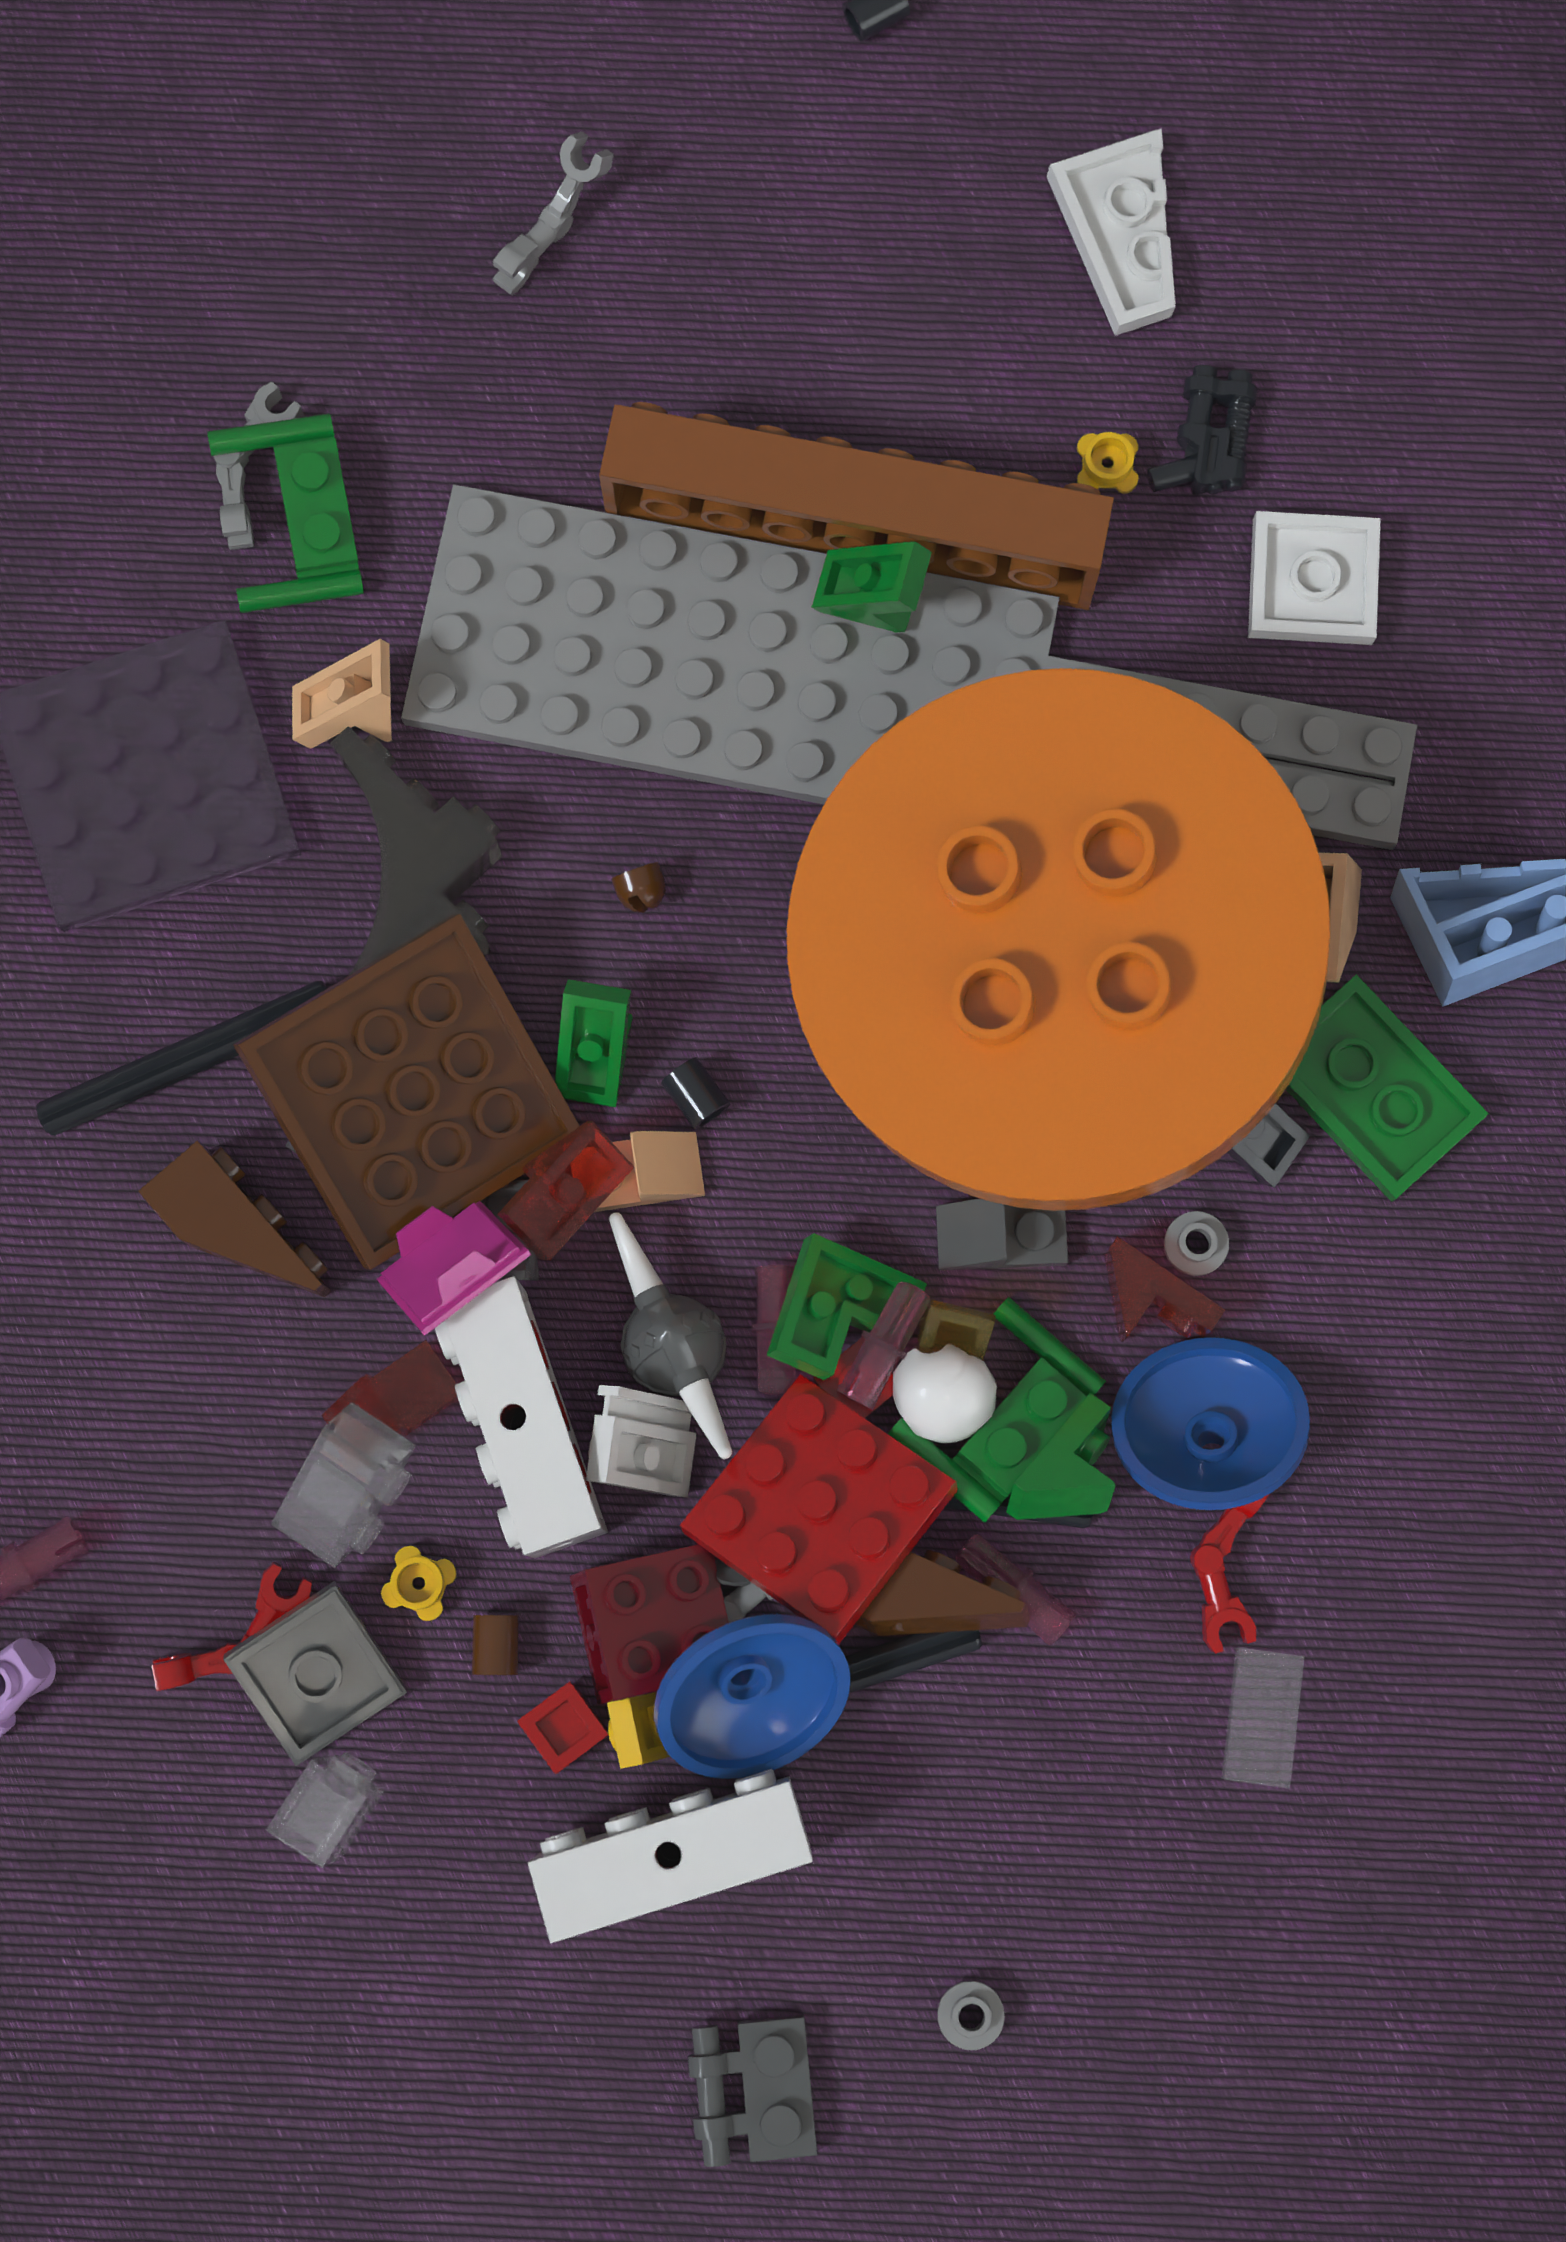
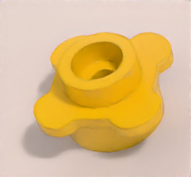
[1077,432,1138,494]
[381,1546,457,1621]

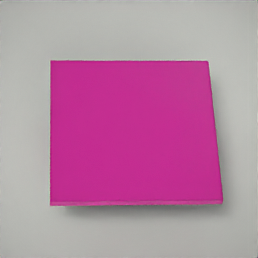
[377,1201,531,1336]

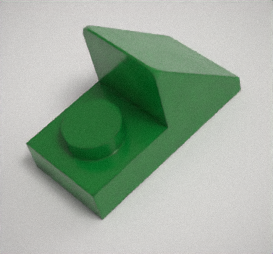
[811,541,932,632]
[555,979,633,1108]
[1006,1393,1116,1520]

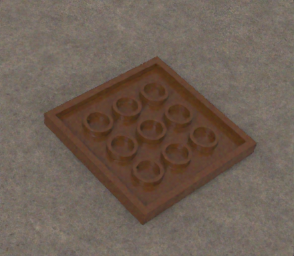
[233,914,585,1270]

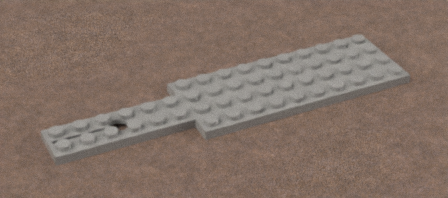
[401,484,1417,850]

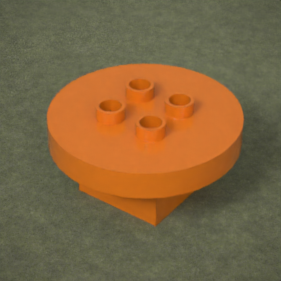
[787,668,1330,1211]

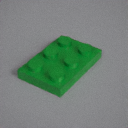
[1286,974,1489,1202]

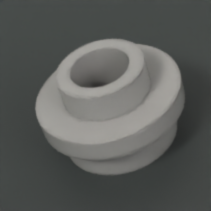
[1164,1211,1229,1276]
[937,1980,1004,2050]

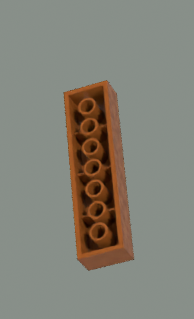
[599,402,1114,610]

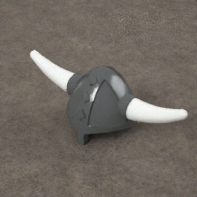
[609,1212,732,1459]

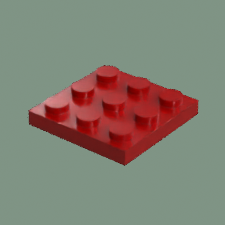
[680,1374,958,1644]

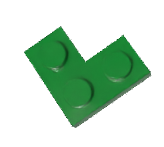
[767,1233,927,1380]

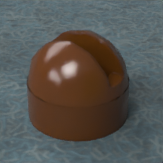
[611,862,666,913]

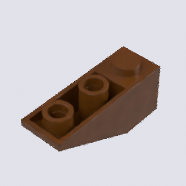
[138,1141,331,1297]
[854,1550,1031,1636]

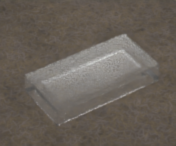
[1221,1647,1304,1789]

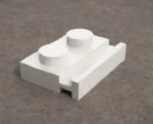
[586,1385,696,1498]

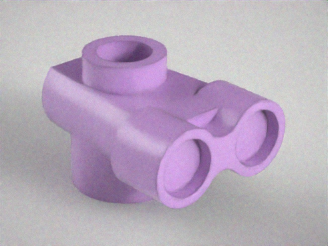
[0,1638,56,1737]

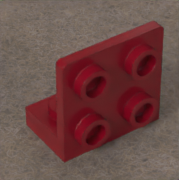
[570,1544,729,1704]

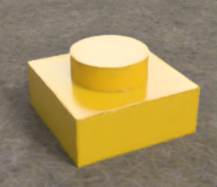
[607,1692,670,1769]

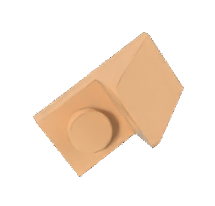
[292,639,392,749]
[569,1131,705,1214]

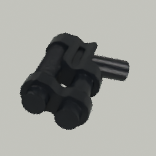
[1147,365,1258,495]

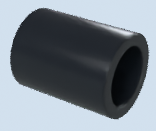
[842,0,910,42]
[661,1057,731,1130]

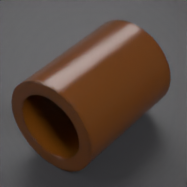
[472,1615,519,1675]

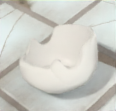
[893,1344,997,1443]

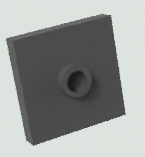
[223,1581,407,1766]

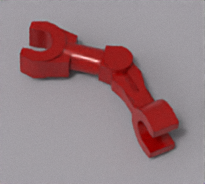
[1190,1494,1269,1654]
[151,1562,312,1691]

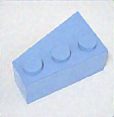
[1390,859,1566,1007]

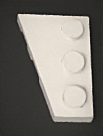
[1047,128,1175,336]

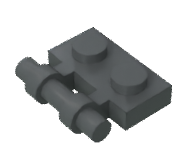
[687,2014,817,2167]

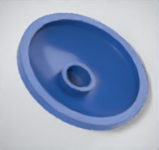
[1111,1338,1310,1510]
[654,1614,850,1779]

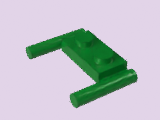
[207,413,363,613]
[888,1296,1106,1523]

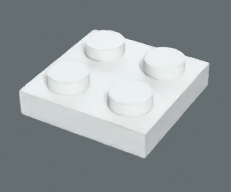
[1248,511,1381,645]

